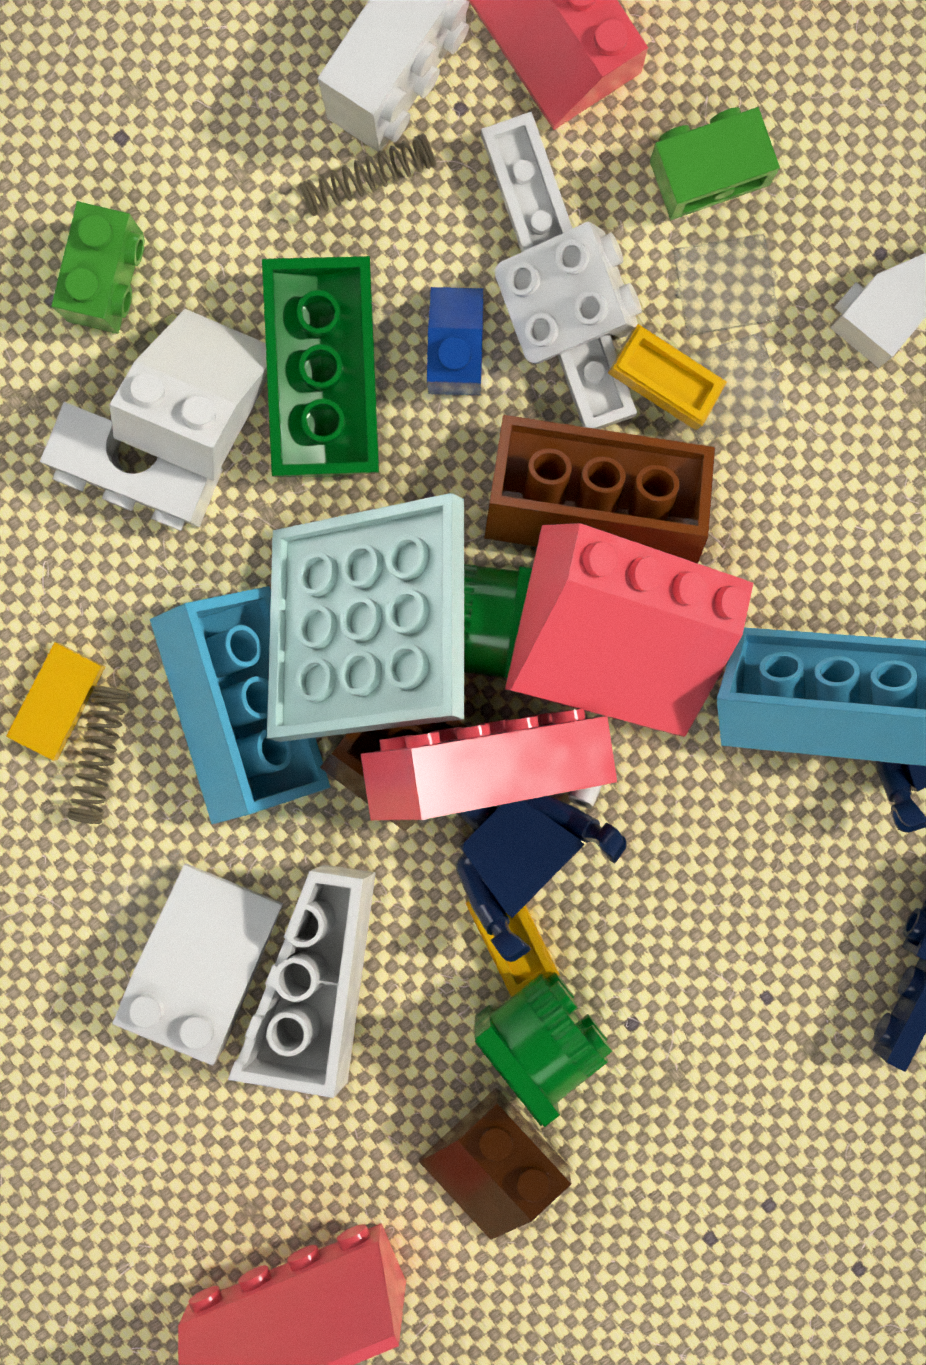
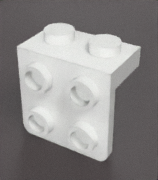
[495,221,642,364]

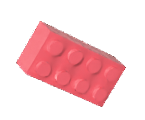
[361,708,617,821]

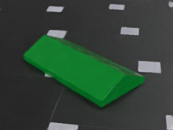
[262,256,379,477]

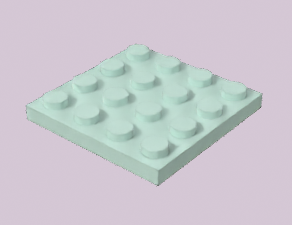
[267,493,464,742]

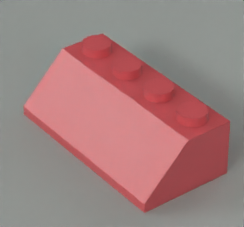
[468,0,648,130]

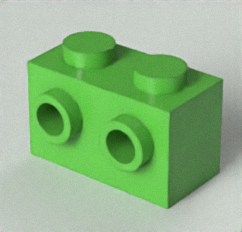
[650,107,780,221]
[51,201,145,334]

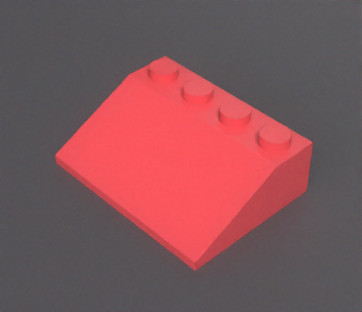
[505,523,754,737]
[178,1223,406,1365]

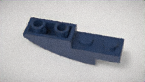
[873,900,926,1072]

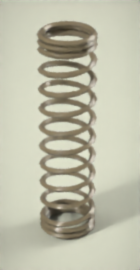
[299,133,436,217]
[67,685,129,824]

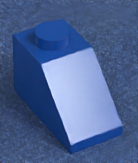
[427,287,484,396]

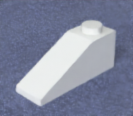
[831,253,926,368]

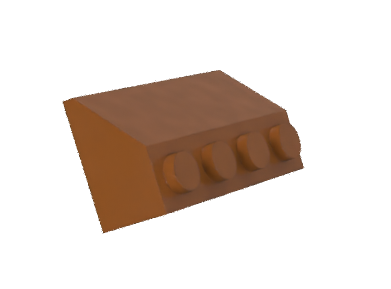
[484,415,715,563]

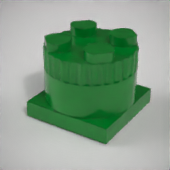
[464,564,532,680]
[474,972,613,1127]

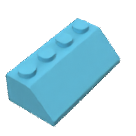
[150,586,331,824]
[717,627,926,766]

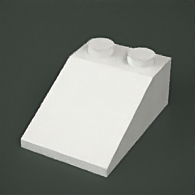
[109,309,267,481]
[112,863,283,1066]

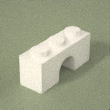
[40,402,223,531]

